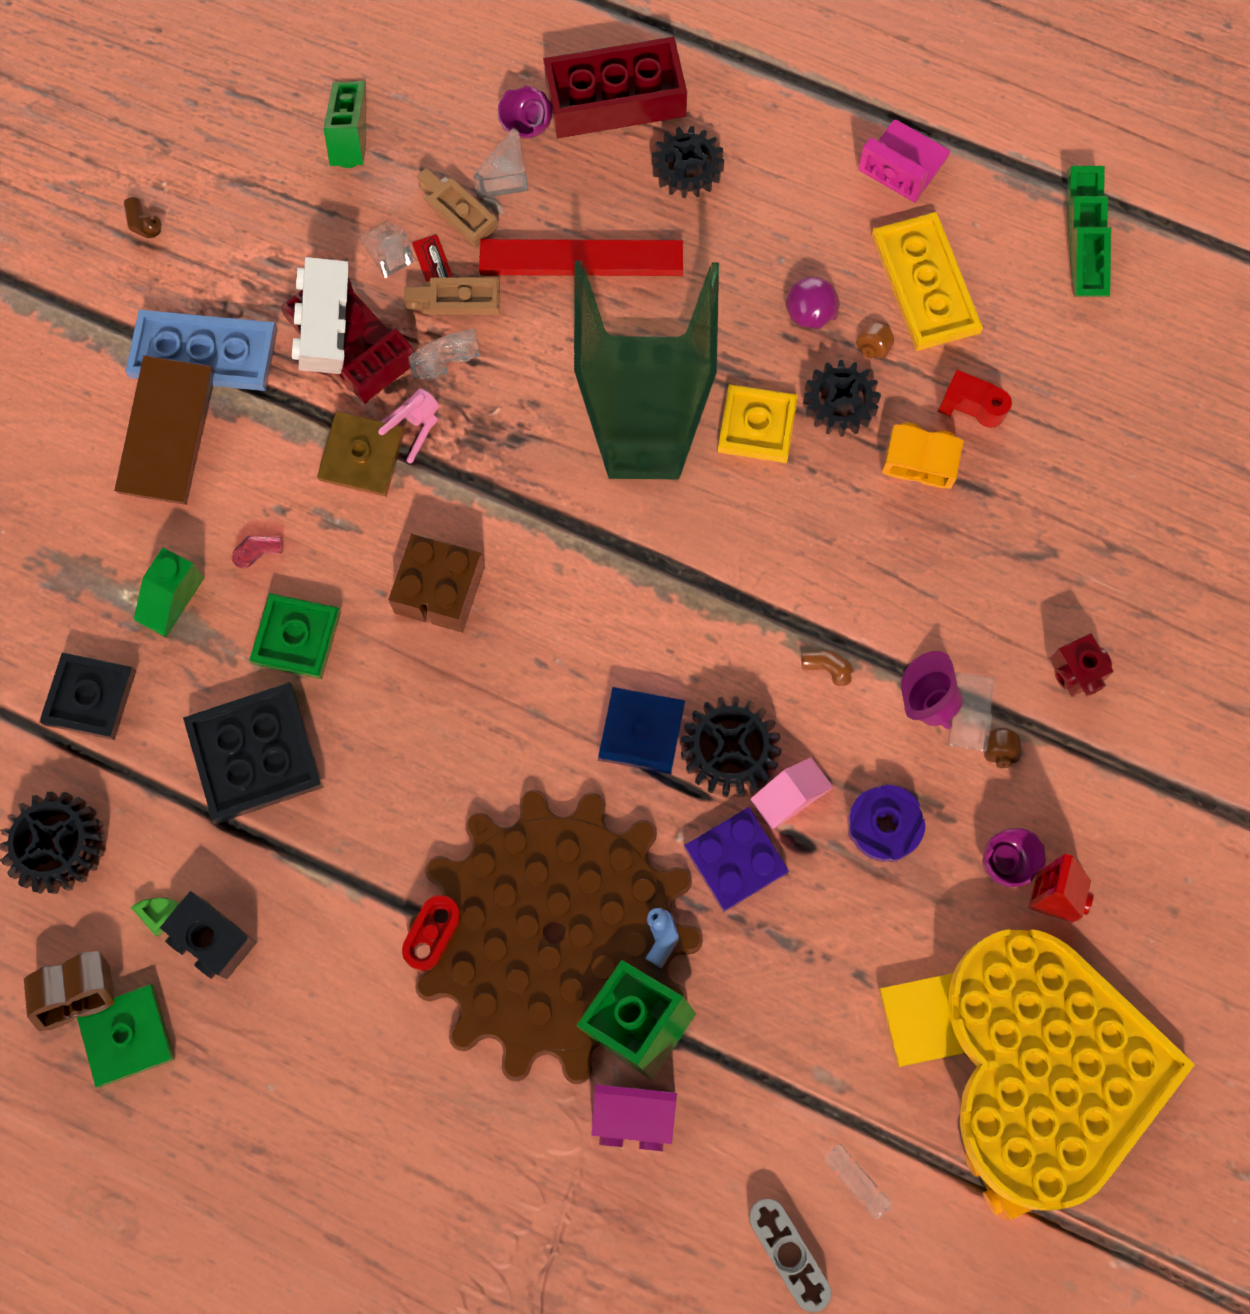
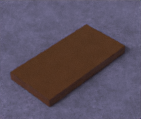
[114,355,215,505]

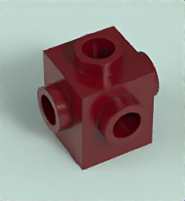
[1050,633,1114,697]

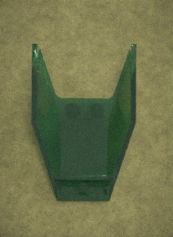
[574,261,719,480]

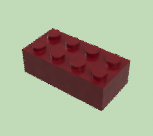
[543,36,687,139]

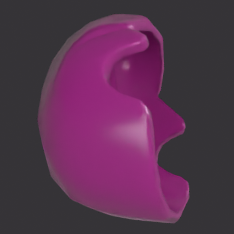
[498,85,552,139]
[785,277,840,329]
[982,828,1046,888]

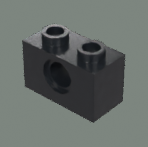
[159,891,257,979]

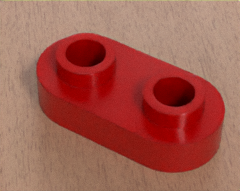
[402,895,461,971]

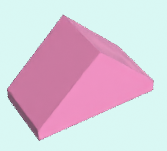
[750,758,833,830]

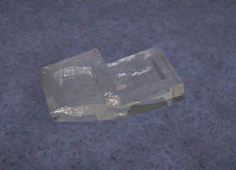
[948,672,995,751]

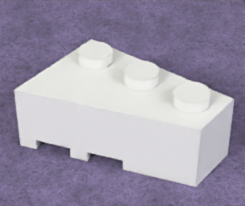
[292,257,348,374]

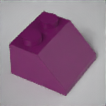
[591,1084,677,1152]

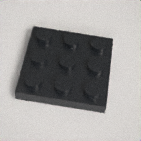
[183,682,324,824]

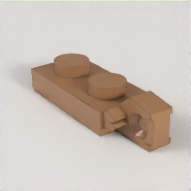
[417,168,499,248]
[404,277,500,315]

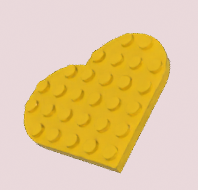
[948,929,1195,1211]

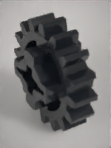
[652,126,724,198]
[803,360,881,437]

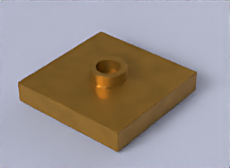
[317,411,405,497]

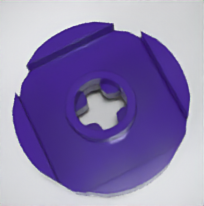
[848,785,926,862]

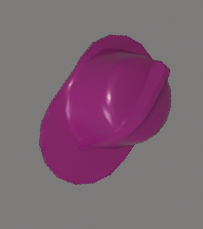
[901,651,963,729]

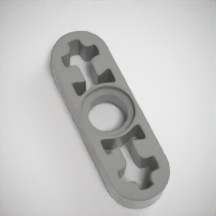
[749,1198,831,1312]

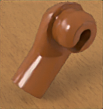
[801,651,853,686]

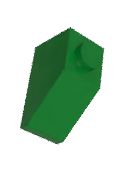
[133,547,204,638]

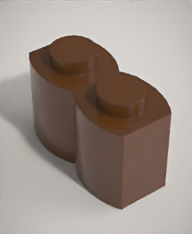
[24,951,115,1031]

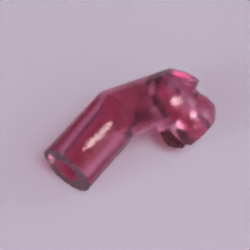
[231,535,284,568]

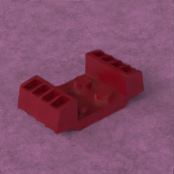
[281,277,419,404]

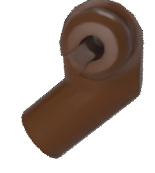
[124,197,162,239]

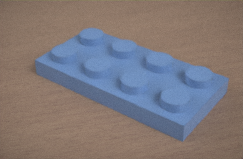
[125,310,277,391]

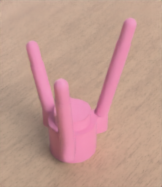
[378,388,439,463]

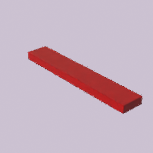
[479,239,683,276]

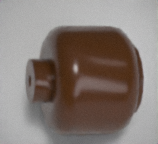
[983,728,1022,768]

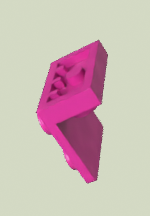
[858,120,950,203]

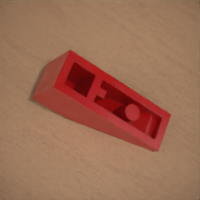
[1028,853,1094,923]

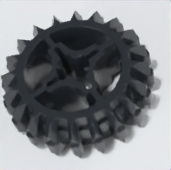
[680,696,781,797]
[0,791,106,894]

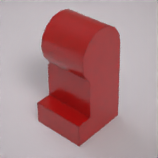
[937,369,1012,428]

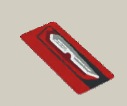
[412,235,453,282]

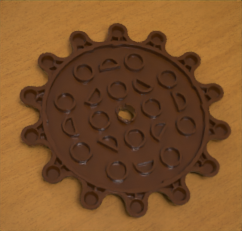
[407,790,703,1084]

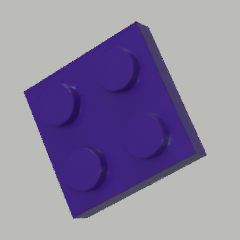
[684,807,789,913]

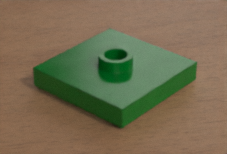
[249,593,341,679]
[77,985,175,1088]

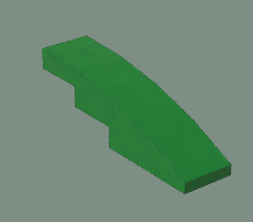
[1067,166,1111,297]

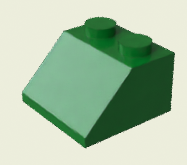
[576,960,696,1080]

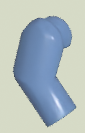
[645,908,679,969]

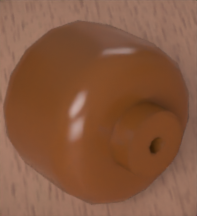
[856,322,894,358]

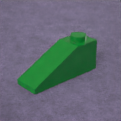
[323,81,366,168]

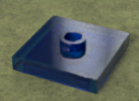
[598,687,685,774]

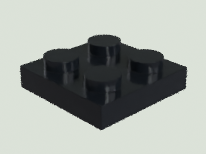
[39,652,136,740]

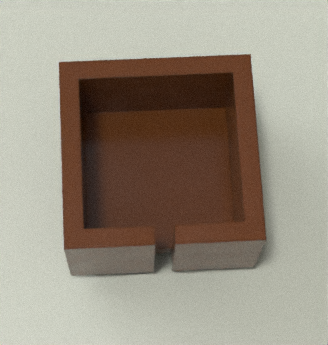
[388,533,485,633]

